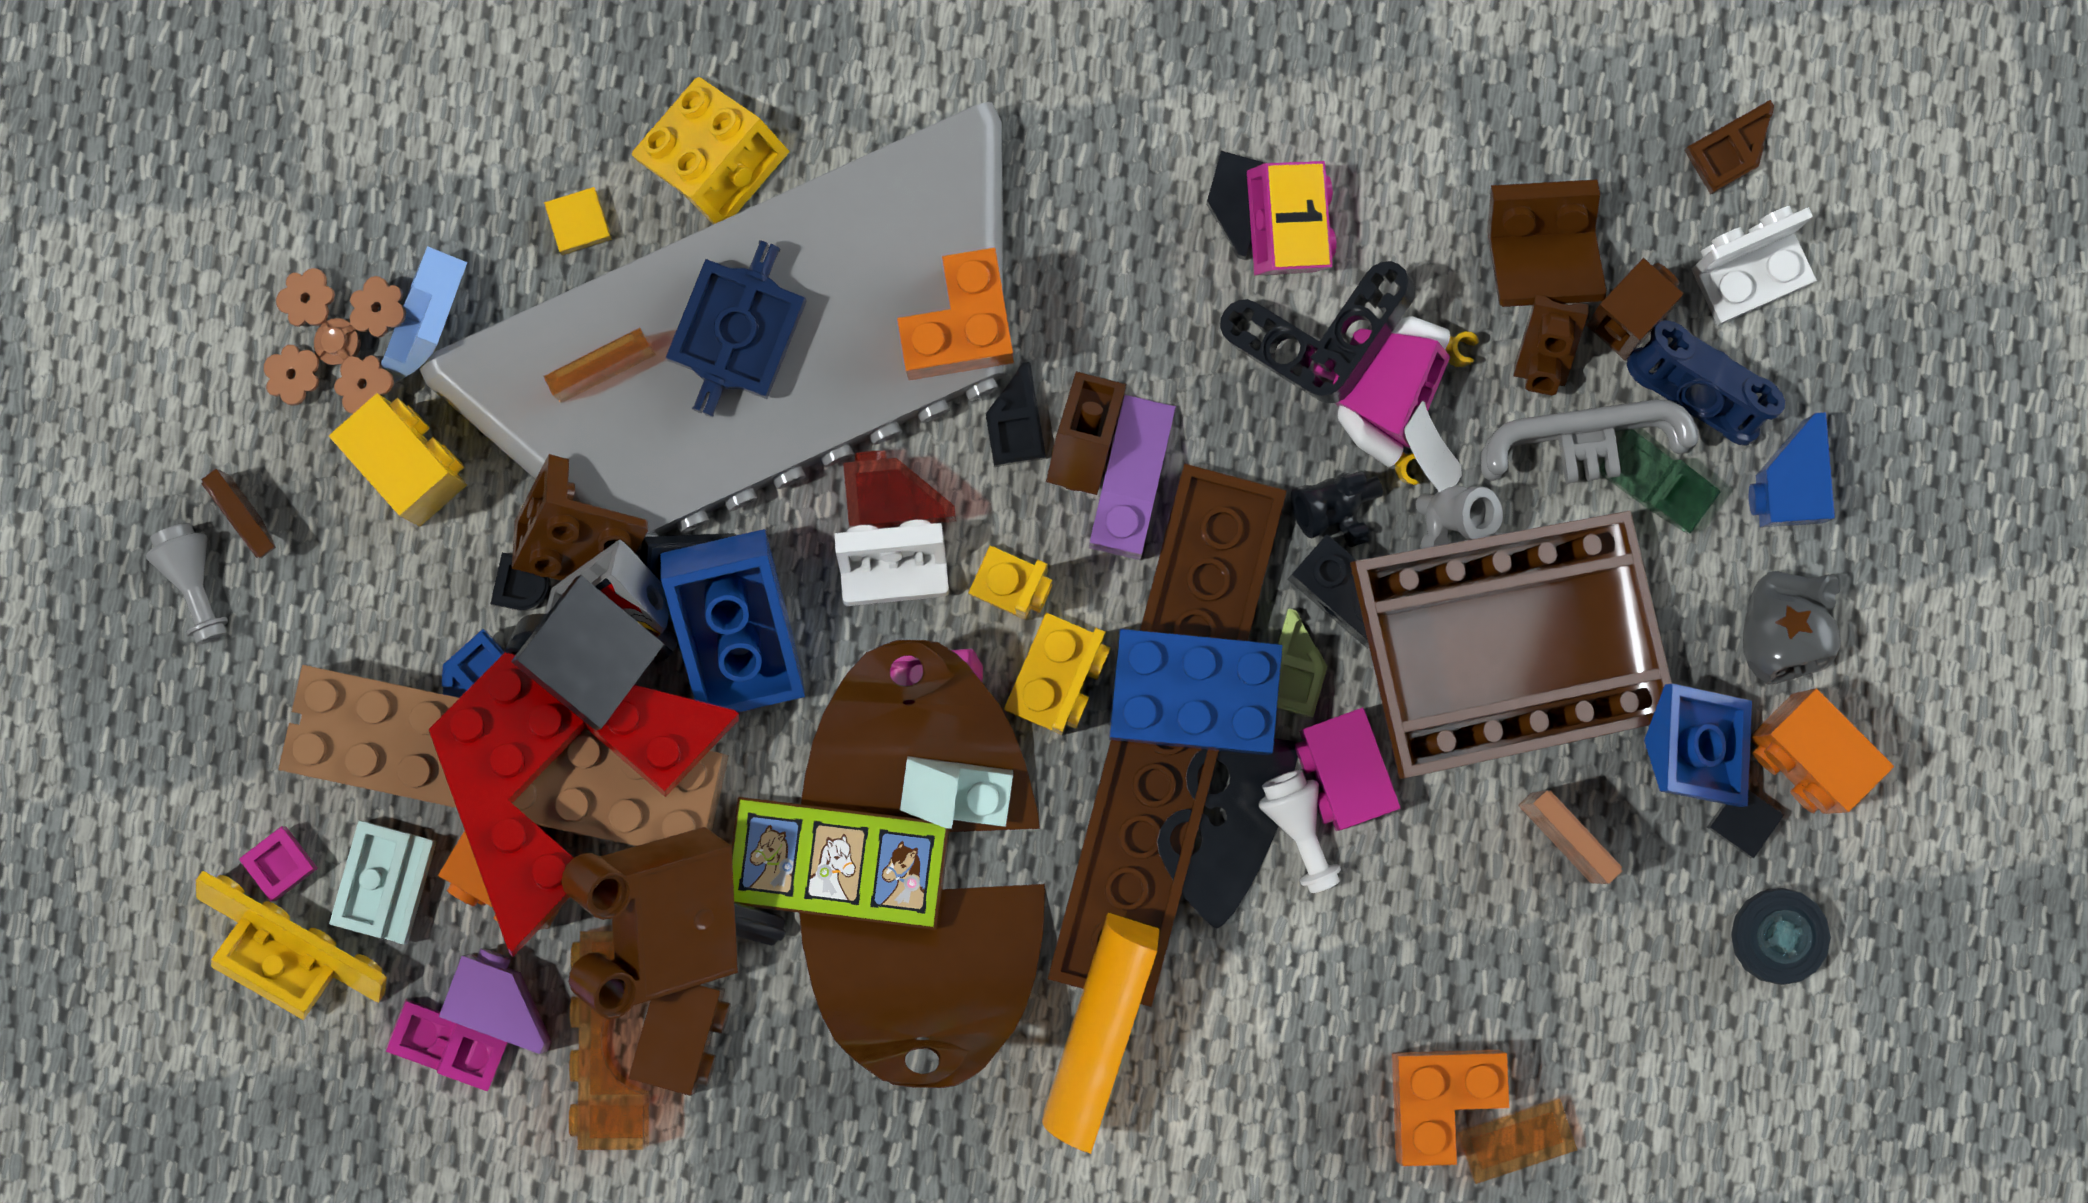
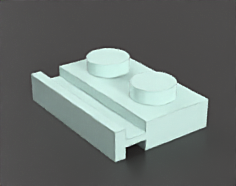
[329,820,437,945]

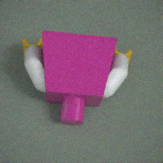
[1313,316,1479,485]

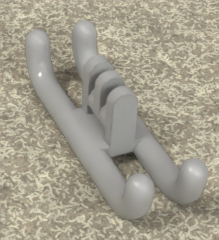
[1481,400,1698,484]

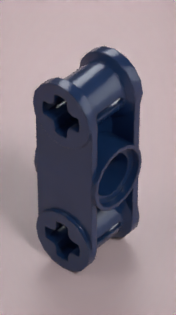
[1627,320,1785,446]

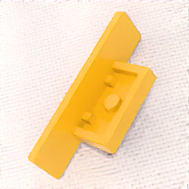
[196,871,387,1020]

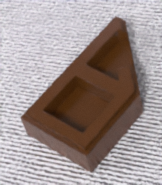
[1684,100,1774,195]
[201,469,276,558]

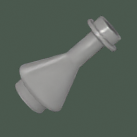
[146,523,228,645]

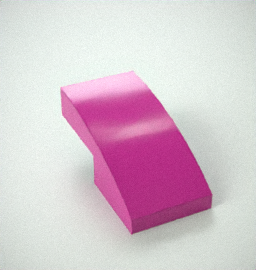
[385,999,508,1092]

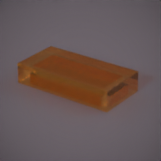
[543,328,656,403]
[1456,1097,1577,1184]

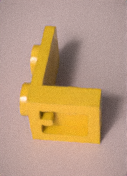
[968,545,1053,620]

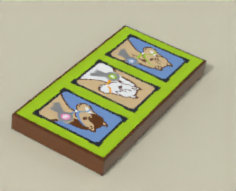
[732,797,950,930]

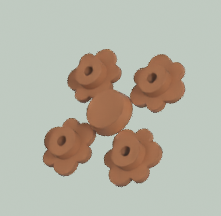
[264,268,406,414]

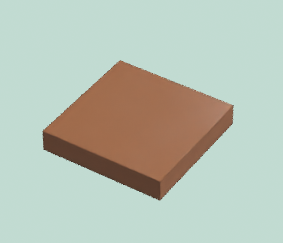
[1518,790,1622,884]

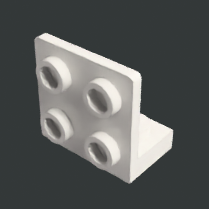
[1691,206,1817,326]

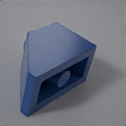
[1748,412,1835,528]

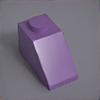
[439,948,552,1054]

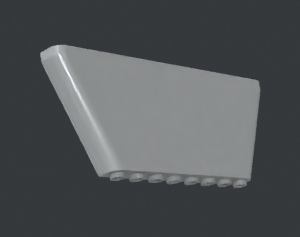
[419,102,1004,555]

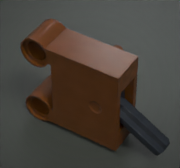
[561,827,786,1019]

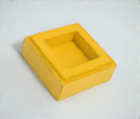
[544,187,612,255]

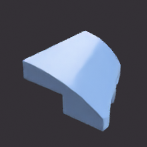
[381,246,467,382]

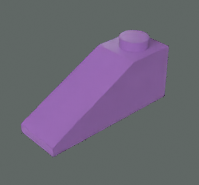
[1089,395,1176,560]

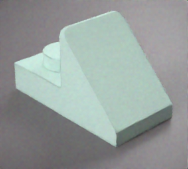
[900,756,1013,829]

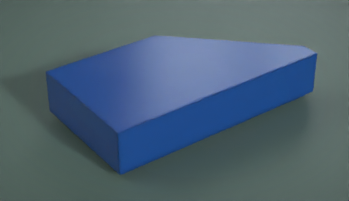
[442,629,505,698]

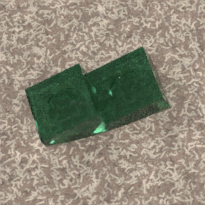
[1599,429,1721,534]

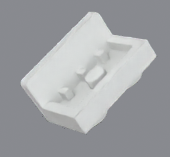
[834,520,949,606]

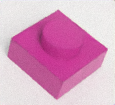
[239,826,318,901]

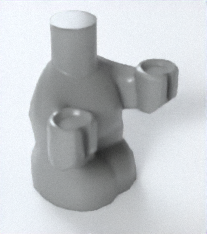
[1416,485,1503,549]

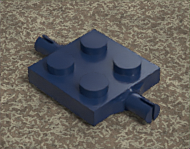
[666,240,807,417]

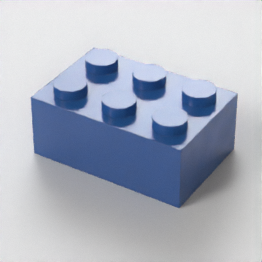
[1109,629,1283,755]

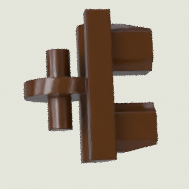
[1513,294,1588,396]

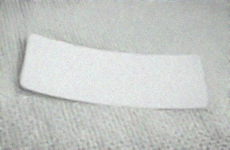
[1404,401,1462,491]

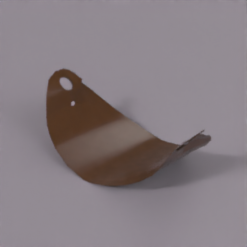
[799,640,1045,1088]

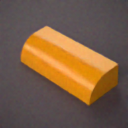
[1042,913,1159,1154]

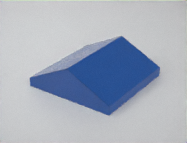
[1644,683,1752,807]

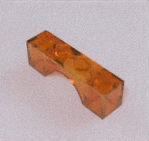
[569,930,650,1150]

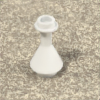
[1259,770,1341,893]

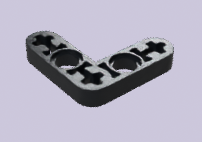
[1220,261,1416,403]

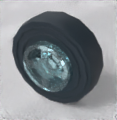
[1731,888,1831,985]

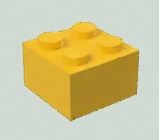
[328,393,467,527]

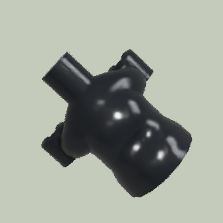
[1291,471,1383,548]

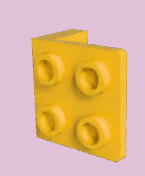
[632,77,790,224]
[1004,612,1111,735]

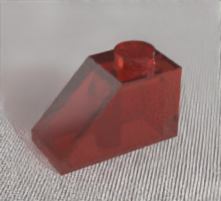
[843,451,957,529]

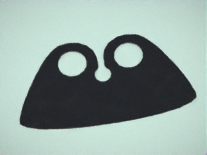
[1157,739,1298,928]

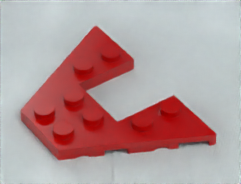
[428,652,739,957]

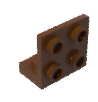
[1487,179,1607,307]
[512,454,648,581]

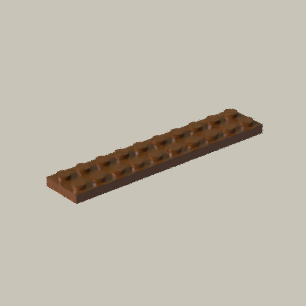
[1048,464,1287,1007]

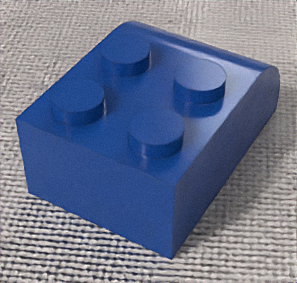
[661,529,805,712]

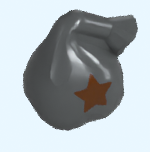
[1743,571,1840,685]

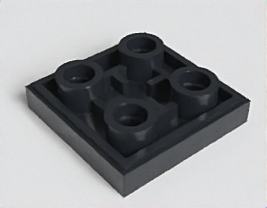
[511,575,664,730]

